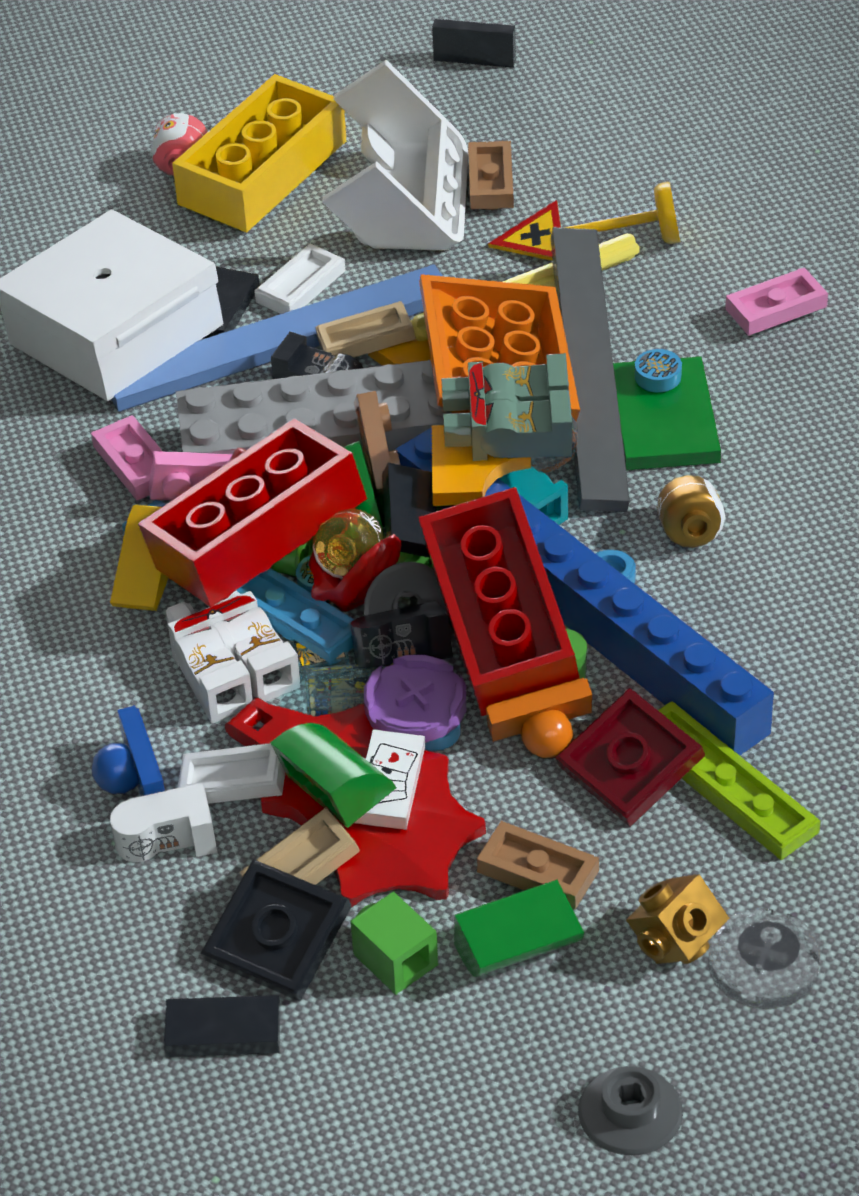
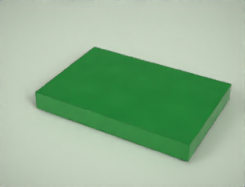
[613,356,721,470]

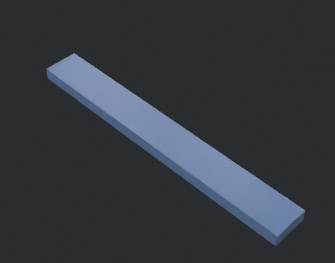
[111,264,443,412]

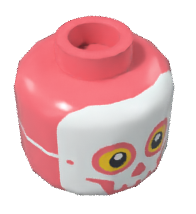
[151,113,208,176]

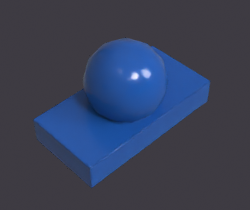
[91,705,165,796]

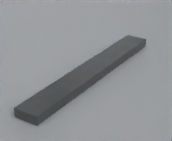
[550,227,630,512]

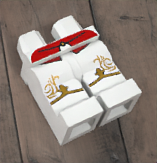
[166,590,300,724]

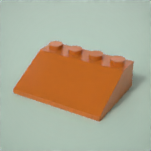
[419,274,580,435]

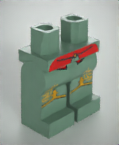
[441,353,572,461]

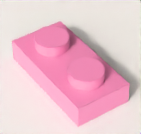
[725,267,828,336]
[91,415,162,501]
[149,451,232,501]

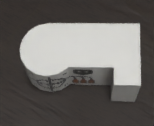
[110,782,218,862]

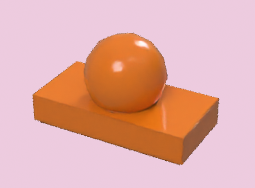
[486,678,592,758]

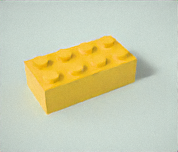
[172,74,347,233]

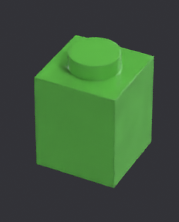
[350,891,439,995]

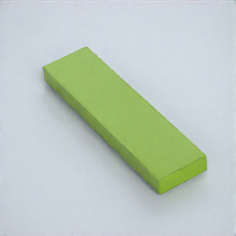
[658,701,821,861]

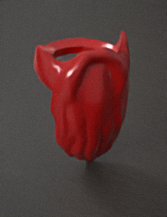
[308,534,401,612]

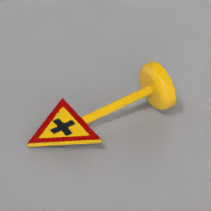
[488,181,680,261]

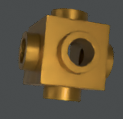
[626,874,730,964]

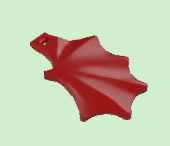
[224,697,486,907]

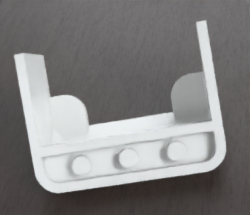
[322,60,469,250]

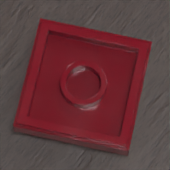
[555,688,706,827]

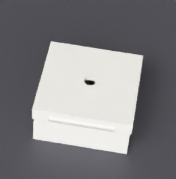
[0,209,224,401]

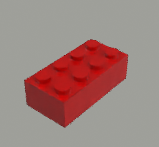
[138,418,367,607]
[418,487,580,716]

